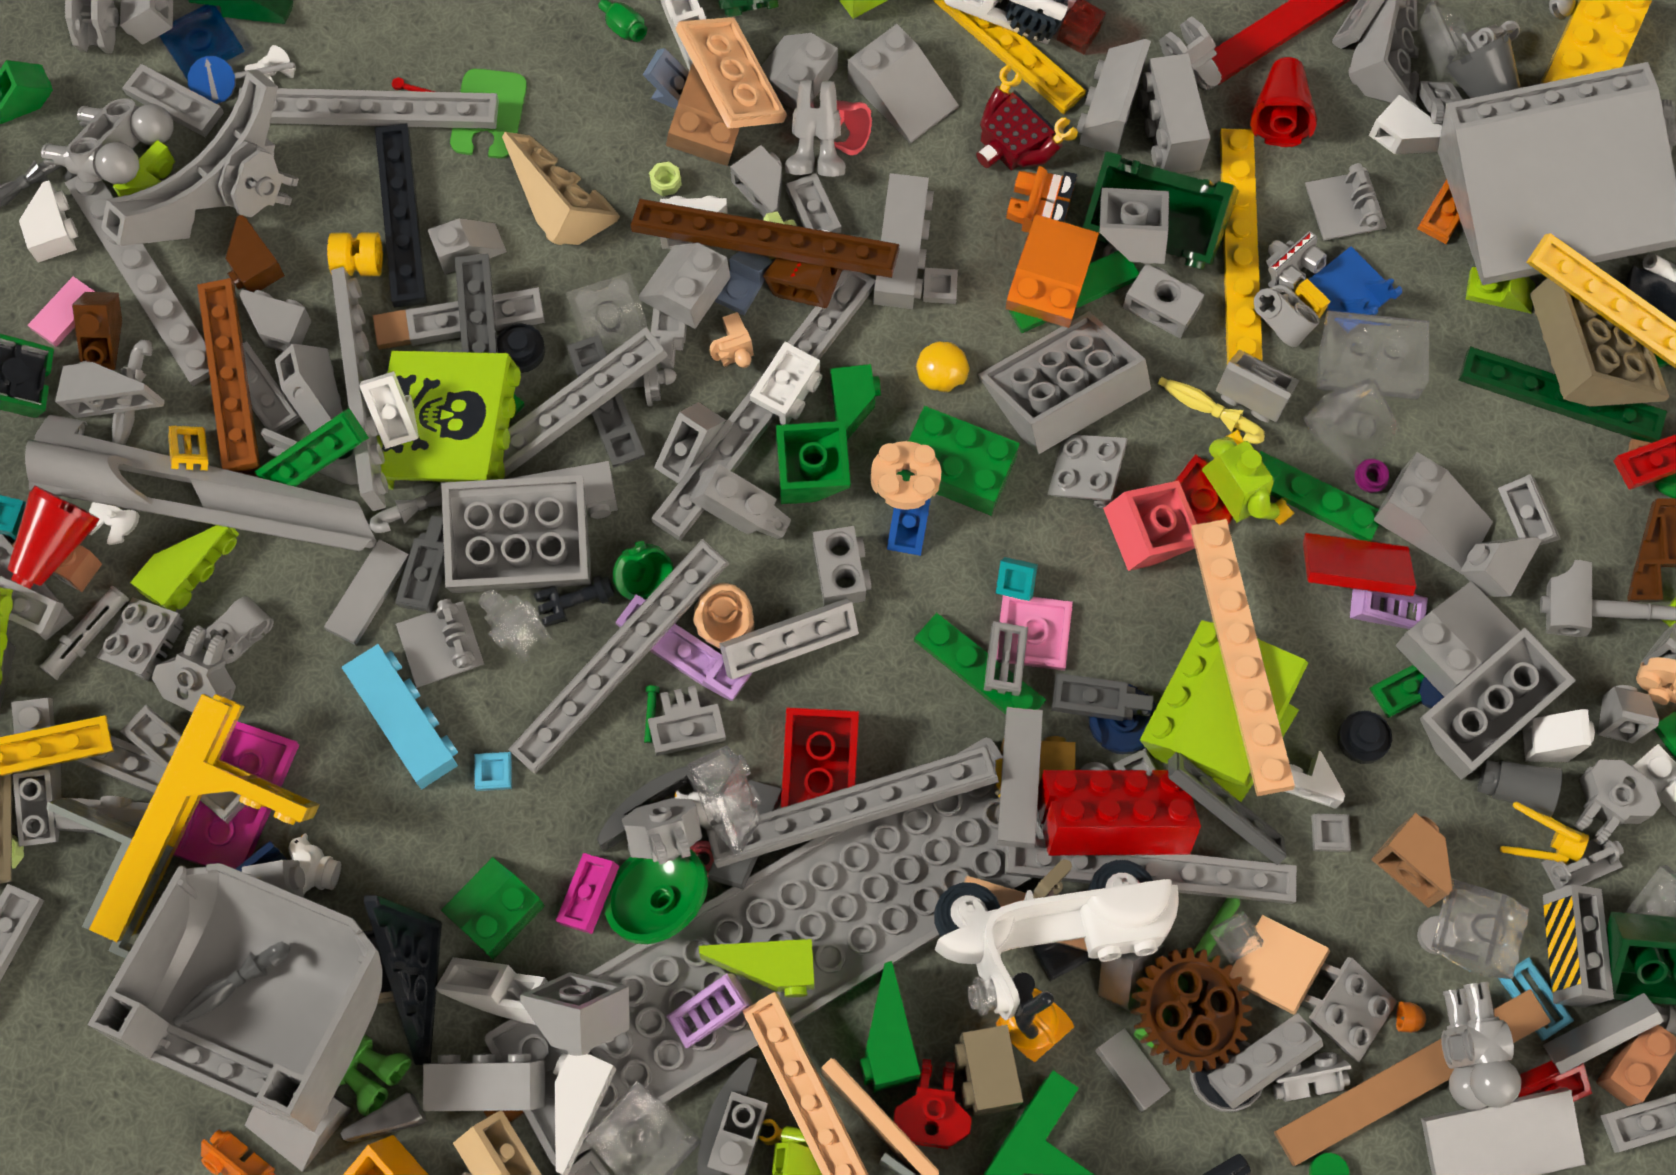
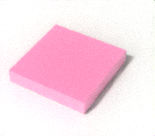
[996,595,1073,671]

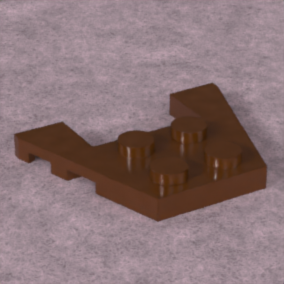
[1627,498,1676,602]

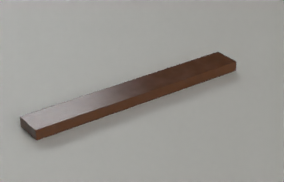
[630,199,900,278]

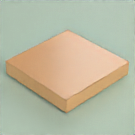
[1229,915,1330,1015]

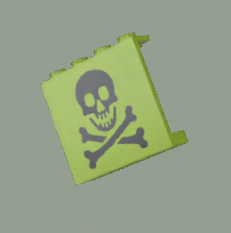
[377,351,521,490]

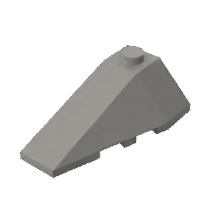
[1349,0,1419,103]

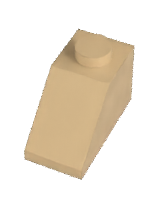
[453,1111,541,1175]

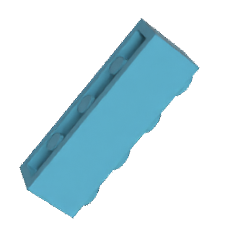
[341,644,458,790]

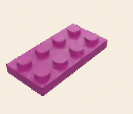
[174,721,299,869]

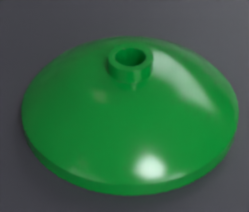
[604,848,708,944]

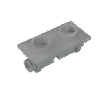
[1462,20,1520,53]
[1541,839,1624,890]
[1272,1052,1351,1102]

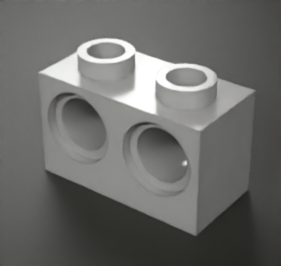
[813,526,871,606]

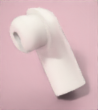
[1643,254,1676,283]

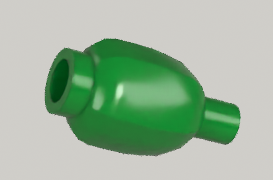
[598,0,647,42]

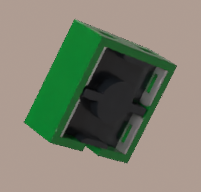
[0,333,54,418]

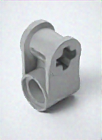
[1253,284,1320,347]
[204,596,274,664]

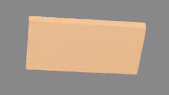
[675,17,787,129]
[821,1058,939,1175]

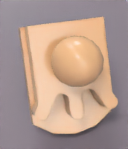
[709,312,754,368]

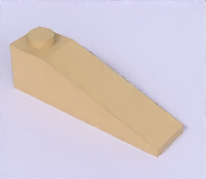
[502,132,620,245]

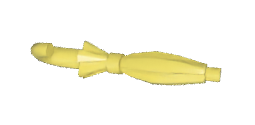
[1158,377,1265,445]

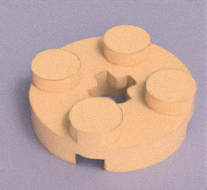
[871,441,941,510]
[1636,657,1676,705]

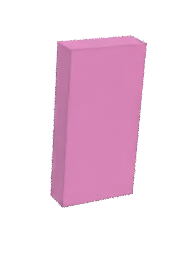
[28,276,95,347]

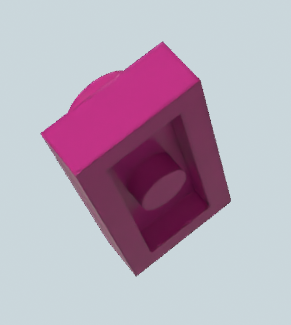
[556,853,619,934]

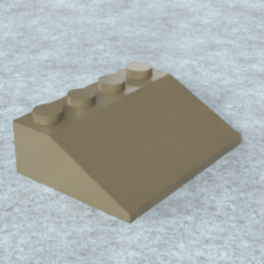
[1530,278,1670,406]

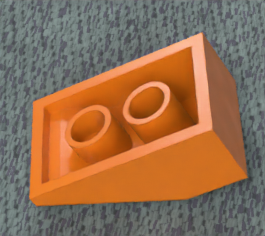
[1006,214,1099,328]

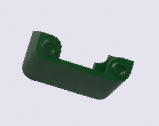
[1083,151,1239,270]

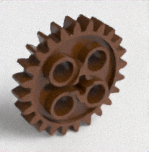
[1131,948,1252,1073]

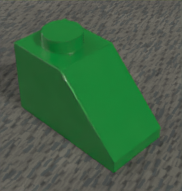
[0,60,53,124]
[830,364,881,440]

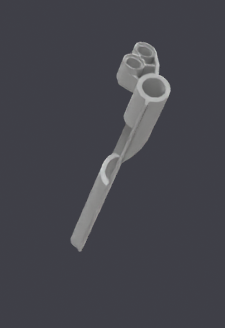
[25,414,376,551]

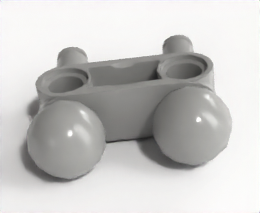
[41,98,174,184]
[1441,982,1521,1110]

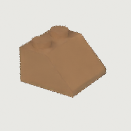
[1371,813,1453,908]

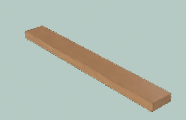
[1274,989,1551,1166]

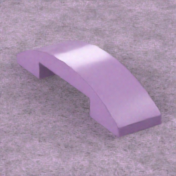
[616,594,752,701]

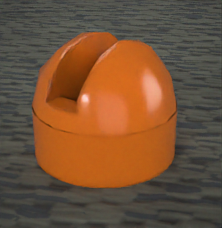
[1396,1001,1427,1033]

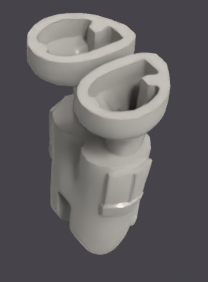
[785,80,846,177]

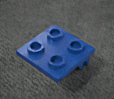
[1308,246,1402,333]

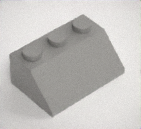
[1077,39,1151,154]

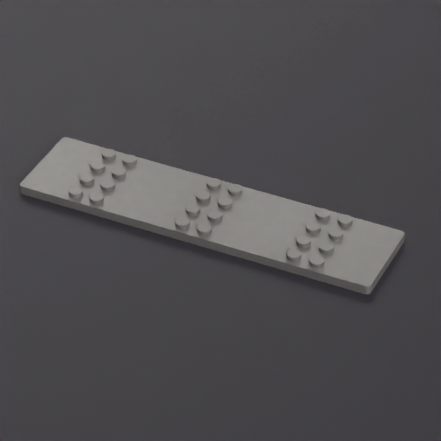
[485,737,1044,1166]

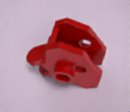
[893,1059,972,1149]

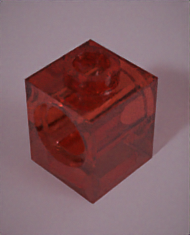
[1057,0,1106,55]

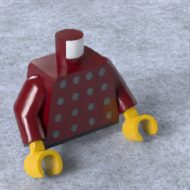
[976,65,1078,171]

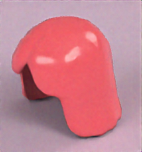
[819,100,872,156]

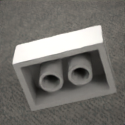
[1138,53,1210,173]

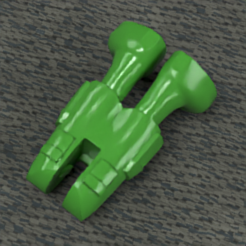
[339,1034,412,1117]

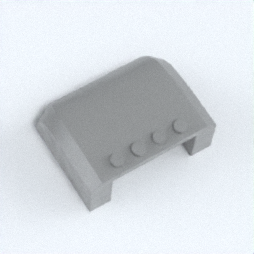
[87,863,382,1132]

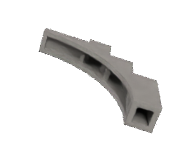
[101,70,278,246]

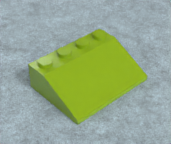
[1140,620,1308,787]

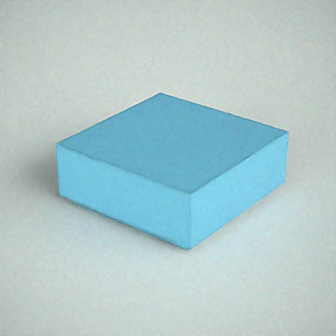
[475,752,512,791]

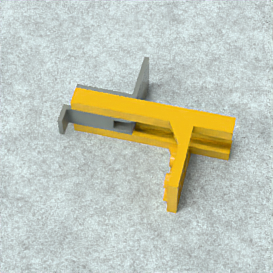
[46,694,320,958]

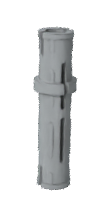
[39,586,129,680]

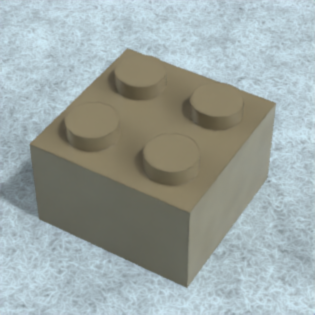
[953,1025,1023,1117]

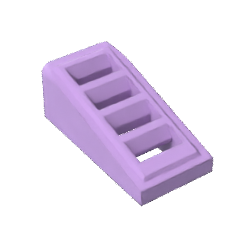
[1350,589,1428,629]
[666,973,753,1048]

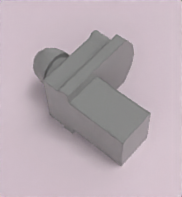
[624,365,677,407]

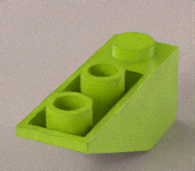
[130,525,239,612]

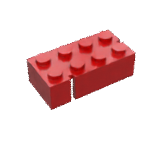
[1037,770,1201,856]

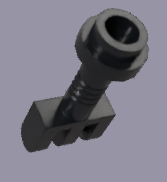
[534,575,615,628]

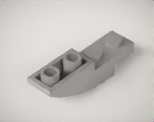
[11,698,62,847]

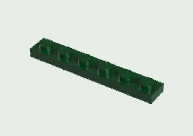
[1458,346,1667,443]

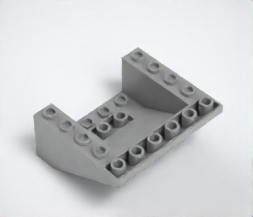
[1438,62,1676,285]

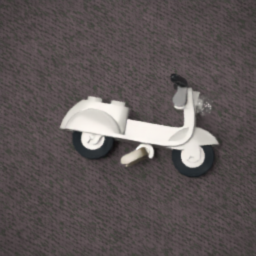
[934,859,1179,1039]

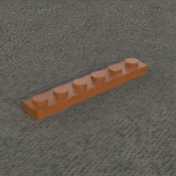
[197,278,260,472]

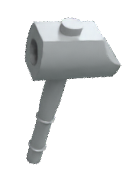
[1540,560,1676,637]

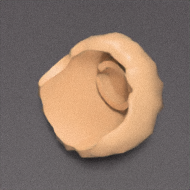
[693,583,754,648]

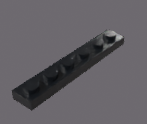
[375,123,427,308]

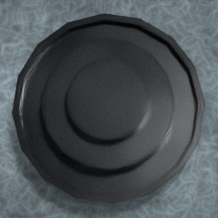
[497,323,546,373]
[1337,711,1392,764]

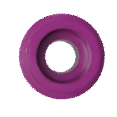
[1354,459,1389,493]

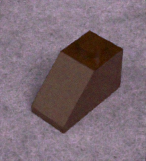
[225,215,285,293]

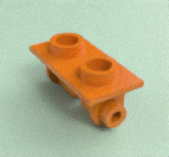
[201,1129,276,1175]

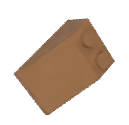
[666,63,740,166]

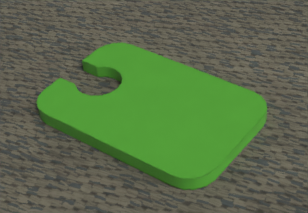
[450,69,527,159]

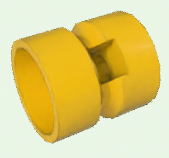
[327,232,383,276]

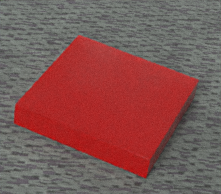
[1175,454,1233,525]

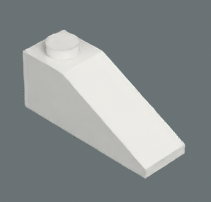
[553,1053,616,1175]

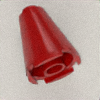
[1250,57,1317,147]
[7,485,100,589]

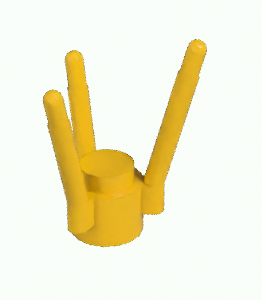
[1500,802,1589,864]

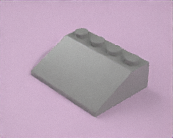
[978,311,1151,455]
[441,474,592,593]

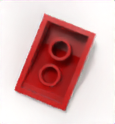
[781,707,860,808]

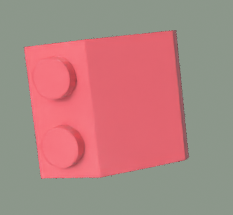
[1103,481,1197,571]

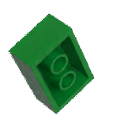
[897,406,1020,516]

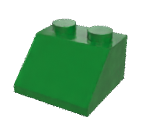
[776,421,851,504]
[441,857,545,960]

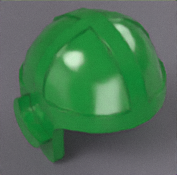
[613,541,674,601]

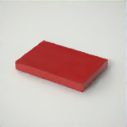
[1303,533,1416,596]

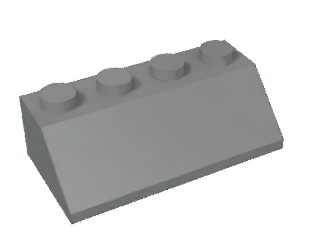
[1420,627,1576,780]

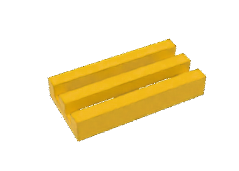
[168,426,208,470]

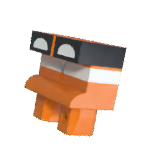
[1006,166,1077,233]

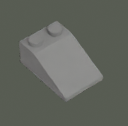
[847,24,959,144]
[1374,452,1493,575]
[1396,581,1520,697]

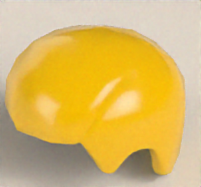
[916,341,970,392]

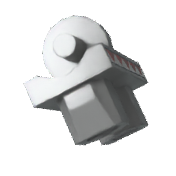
[1266,231,1327,293]

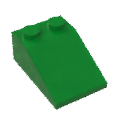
[859,961,920,1092]

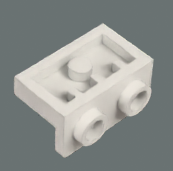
[750,342,822,425]

